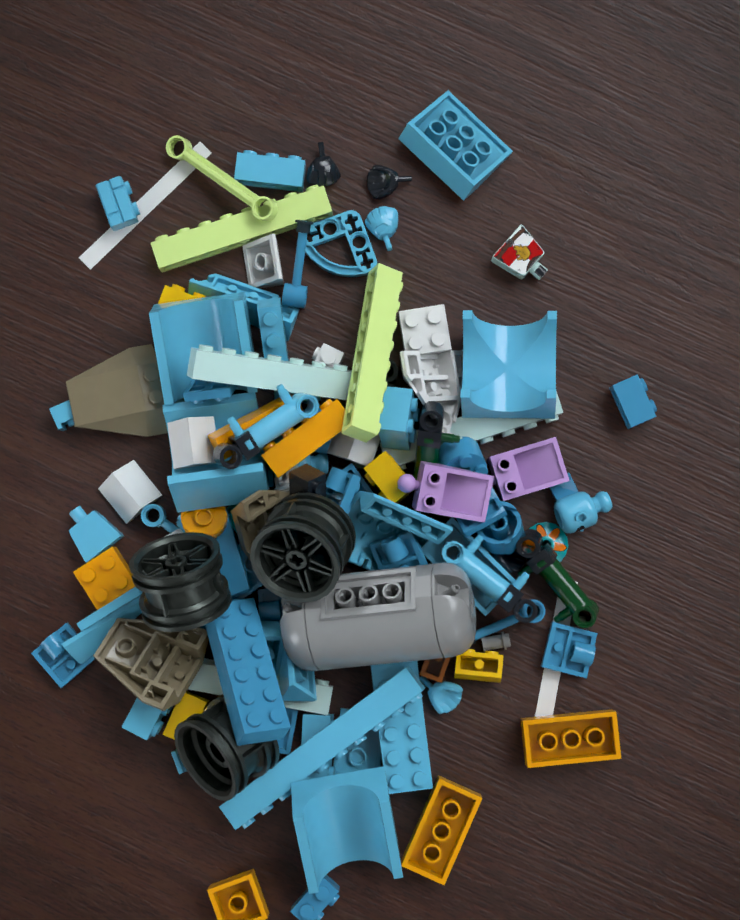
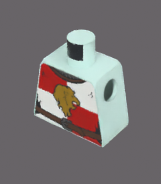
[491,225,548,280]

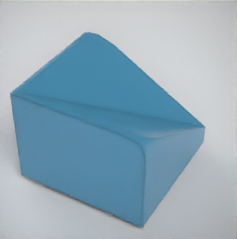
[549,472,578,501]

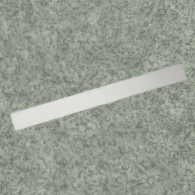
[79,142,211,270]
[535,582,578,717]

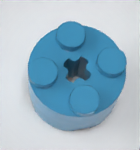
[438,437,488,474]
[477,501,524,554]

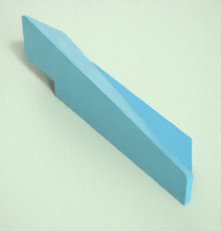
[188,274,299,341]
[62,587,143,664]

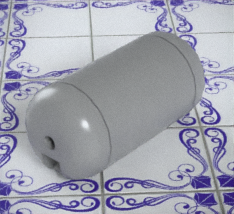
[280,563,476,671]

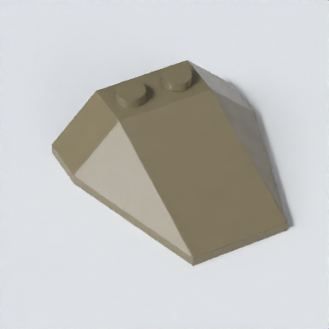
[66,344,168,437]
[93,618,209,711]

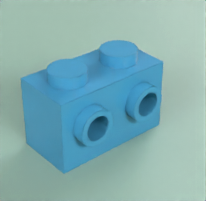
[609,374,657,429]
[290,874,340,920]

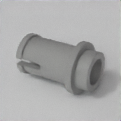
[481,631,511,652]

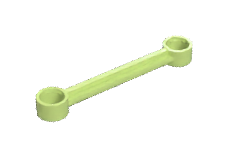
[166,135,278,221]

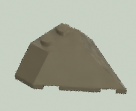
[231,490,290,561]

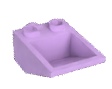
[487,437,569,501]
[397,461,494,523]

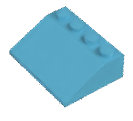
[399,90,513,201]

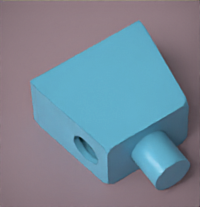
[69,506,124,563]

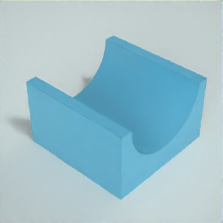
[149,292,258,405]
[162,393,269,513]
[291,766,403,894]

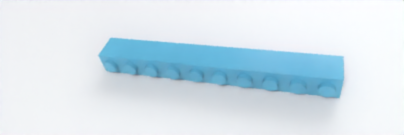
[219,665,425,830]

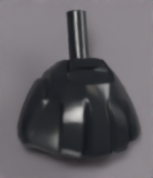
[307,142,341,186]
[366,165,412,200]
[483,547,526,572]

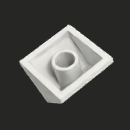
[242,234,284,288]
[167,416,216,469]
[327,432,380,466]
[98,460,163,524]

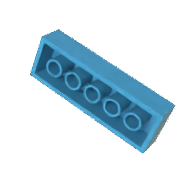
[205,598,291,746]

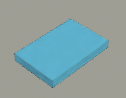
[333,708,381,775]

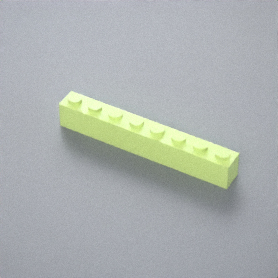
[151,185,333,273]
[341,263,403,443]

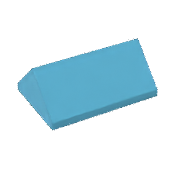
[279,648,317,702]

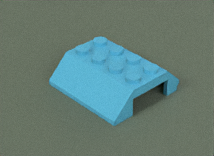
[348,491,453,571]

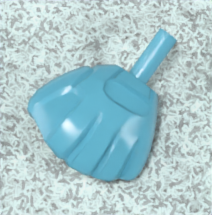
[365,206,398,251]
[420,676,463,714]

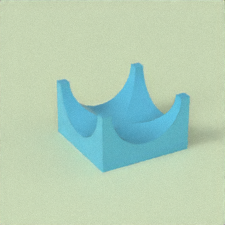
[460,310,557,419]

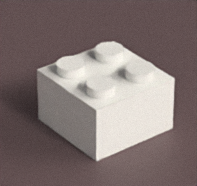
[398,304,452,355]

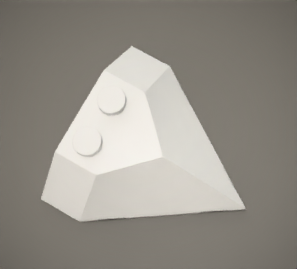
[400,350,463,434]

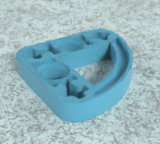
[305,210,377,277]

